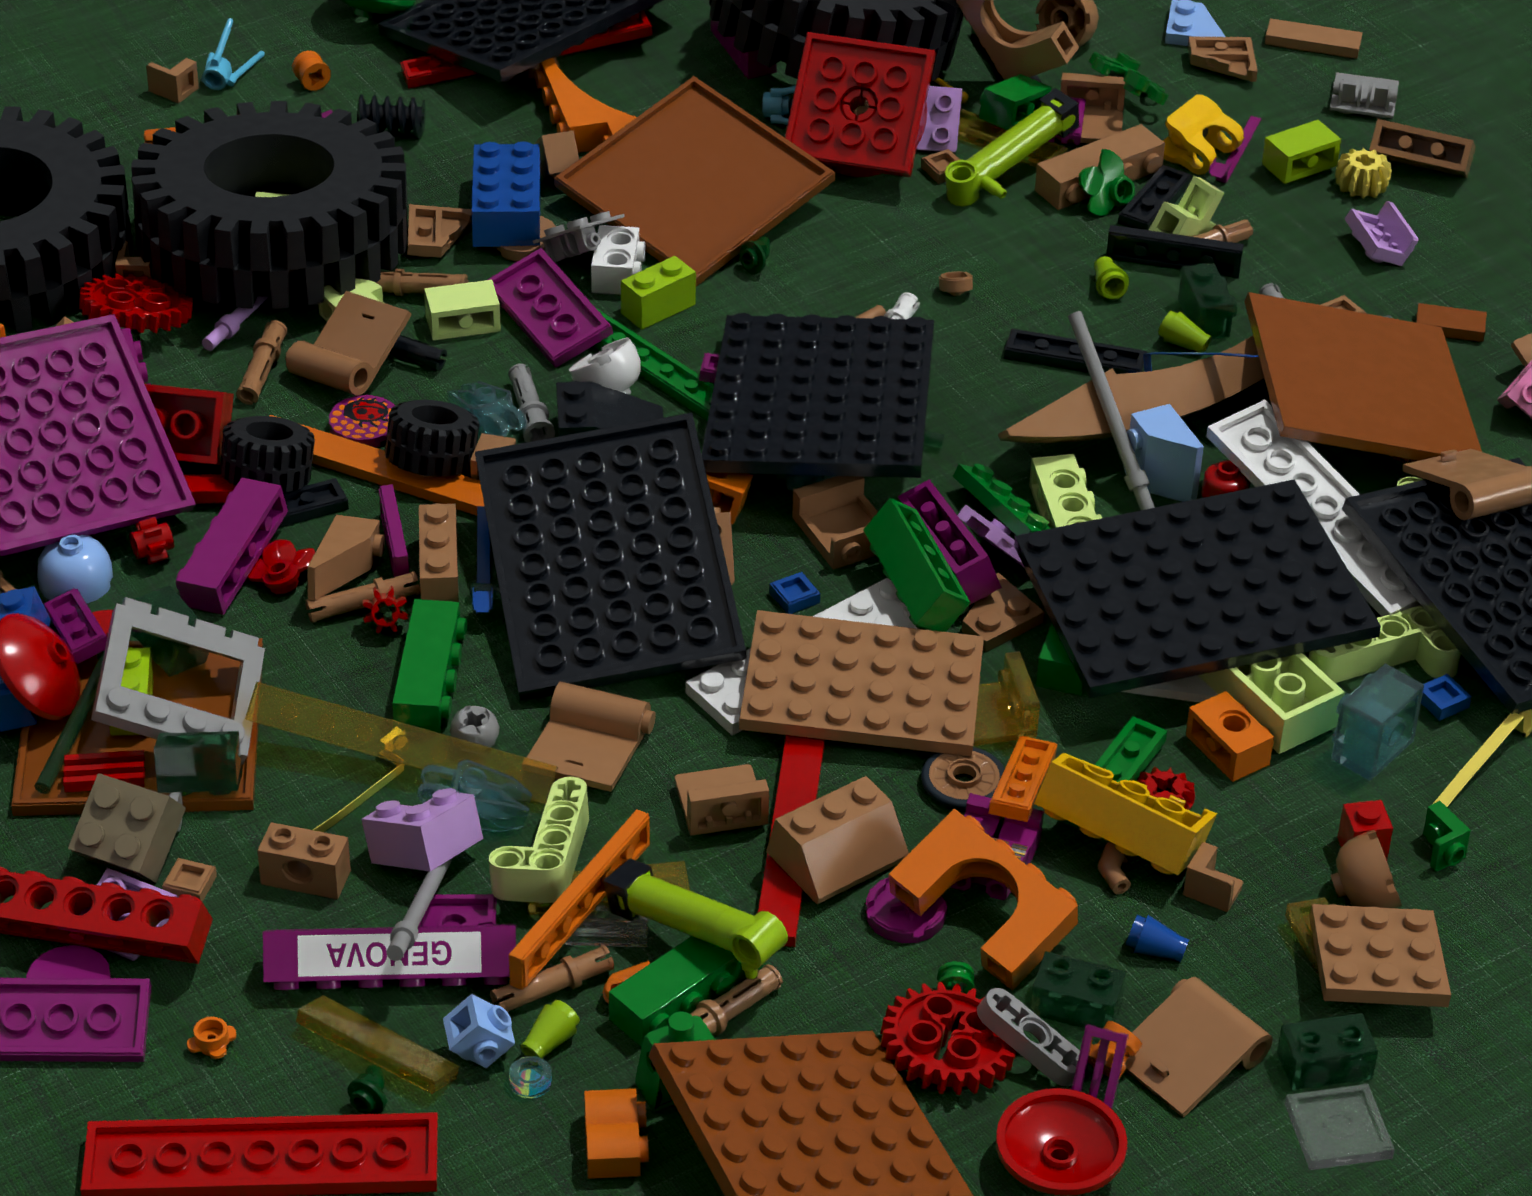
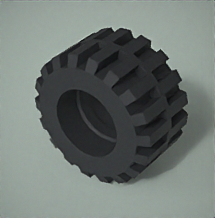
[385,400,480,477]
[220,416,315,492]

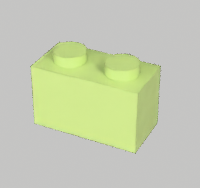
[424,280,501,340]

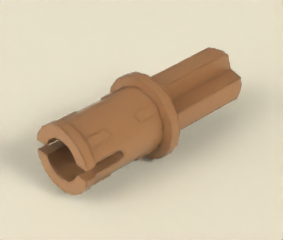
[1191,219,1253,243]

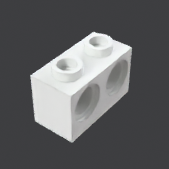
[591,225,645,295]

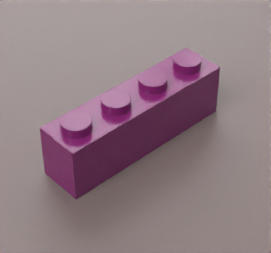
[176,478,288,615]
[897,479,1002,605]

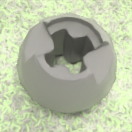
[450,705,500,754]

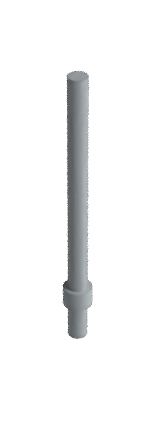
[1068,311,1155,510]
[387,857,454,961]

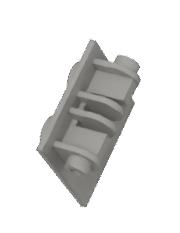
[1330,72,1399,118]
[533,211,625,262]

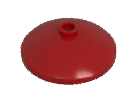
[0,613,81,720]
[996,1088,1127,1196]

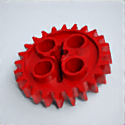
[79,273,193,333]
[880,982,1017,1095]

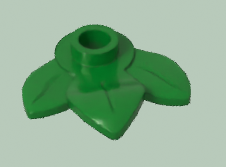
[1078,149,1135,216]

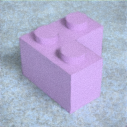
[361,788,483,871]

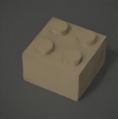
[68,773,186,883]

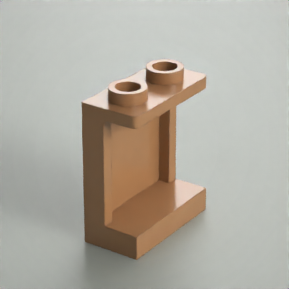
[792,476,877,570]

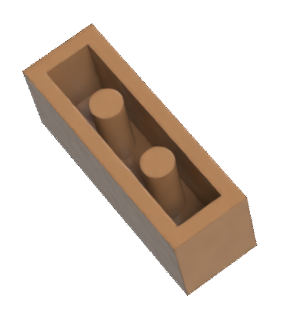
[1369,119,1476,178]
[419,503,459,602]

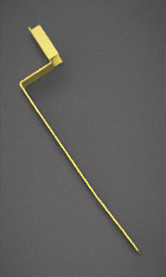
[1433,709,1532,807]
[313,727,406,832]

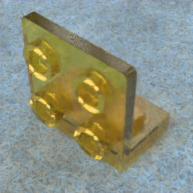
[973,651,1040,746]

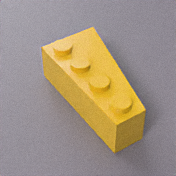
[1034,753,1218,875]

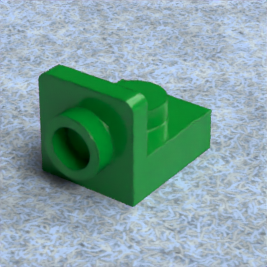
[1423,801,1471,872]

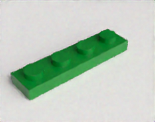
[953,463,1051,535]
[1062,716,1167,829]

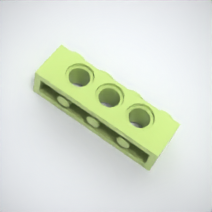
[1029,454,1102,529]

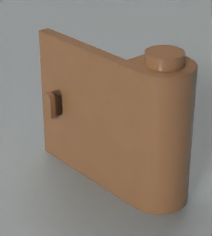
[285,291,412,396]
[1403,449,1532,520]
[522,682,656,792]
[1125,977,1273,1118]

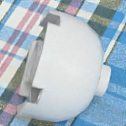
[569,337,641,395]

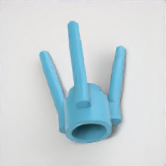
[201,18,265,90]
[762,86,796,125]

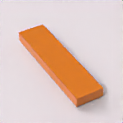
[988,736,1058,822]

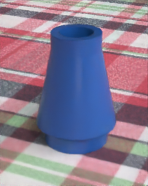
[1125,915,1189,962]

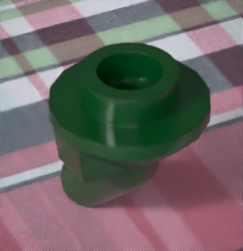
[740,236,770,274]
[347,1065,388,1114]

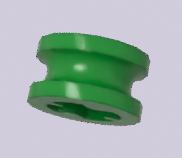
[937,961,974,994]

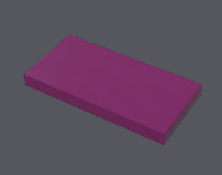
[487,248,613,368]
[0,978,151,1062]

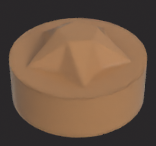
[939,271,973,296]

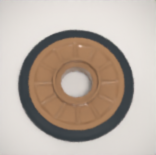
[921,747,1005,810]

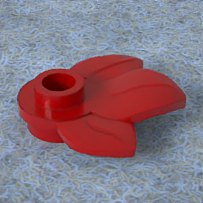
[247,539,315,594]

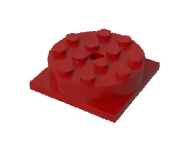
[785,32,936,178]

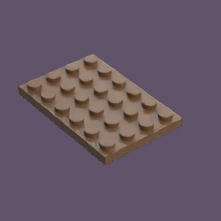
[739,610,984,757]

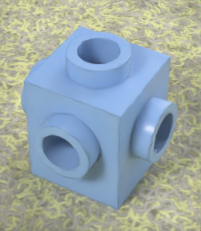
[443,994,515,1068]

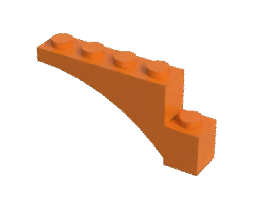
[534,58,637,153]

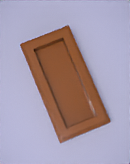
[1416,303,1487,342]

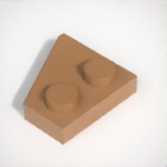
[1188,36,1258,82]
[407,204,472,258]
[962,573,1044,652]

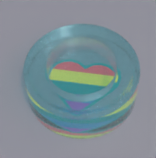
[509,1056,552,1099]

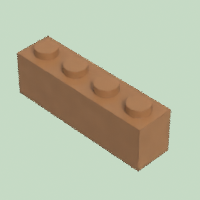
[1035,124,1165,210]

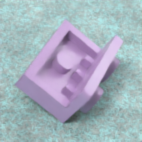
[1345,201,1418,266]

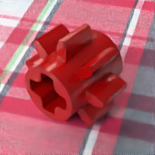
[129,517,174,565]
[362,586,408,633]

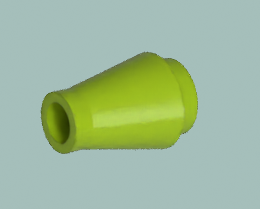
[1094,256,1129,299]
[1158,311,1212,352]
[520,1000,580,1063]

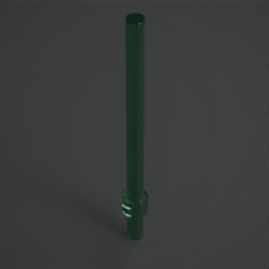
[35,650,105,794]

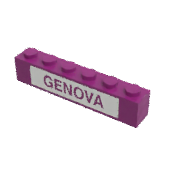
[263,924,516,990]

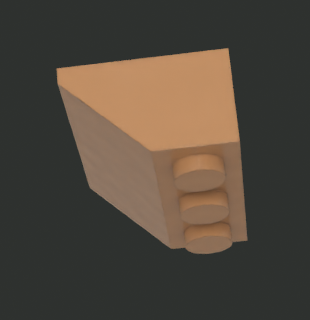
[766,776,909,904]

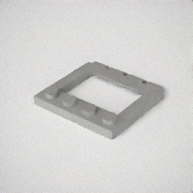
[91,597,265,765]

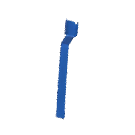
[1143,352,1259,372]
[472,506,493,613]

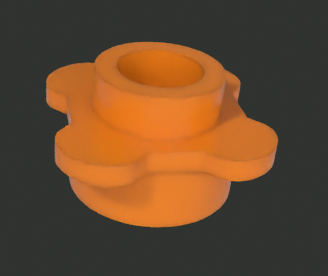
[187,1017,237,1059]

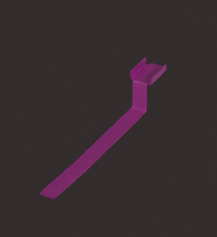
[1209,116,1261,183]

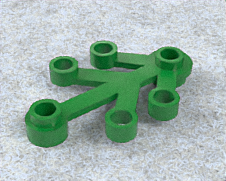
[1088,52,1169,105]

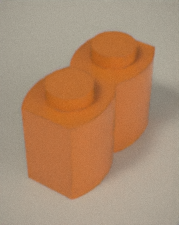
[584,1088,649,1179]

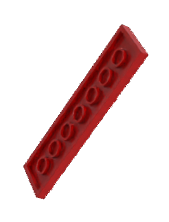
[81,1112,438,1196]

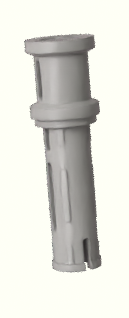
[508,364,555,442]

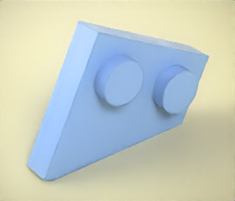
[1165,0,1225,46]

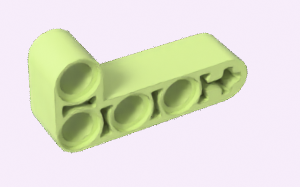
[1308,606,1461,683]
[489,777,589,903]

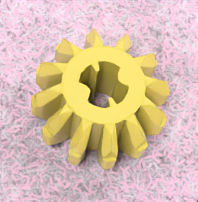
[1335,148,1392,199]

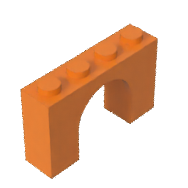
[888,808,1078,991]

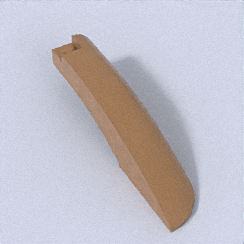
[997,335,1264,443]

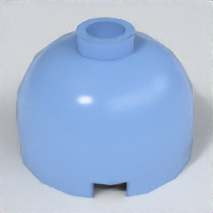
[37,535,113,604]

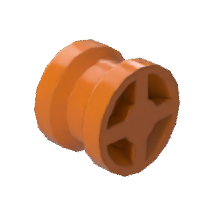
[292,50,331,91]

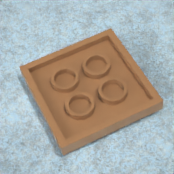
[1309,904,1451,1007]

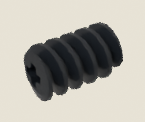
[357,94,426,139]

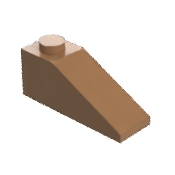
[308,515,385,601]

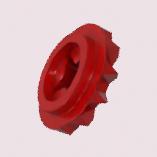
[1137,766,1195,810]

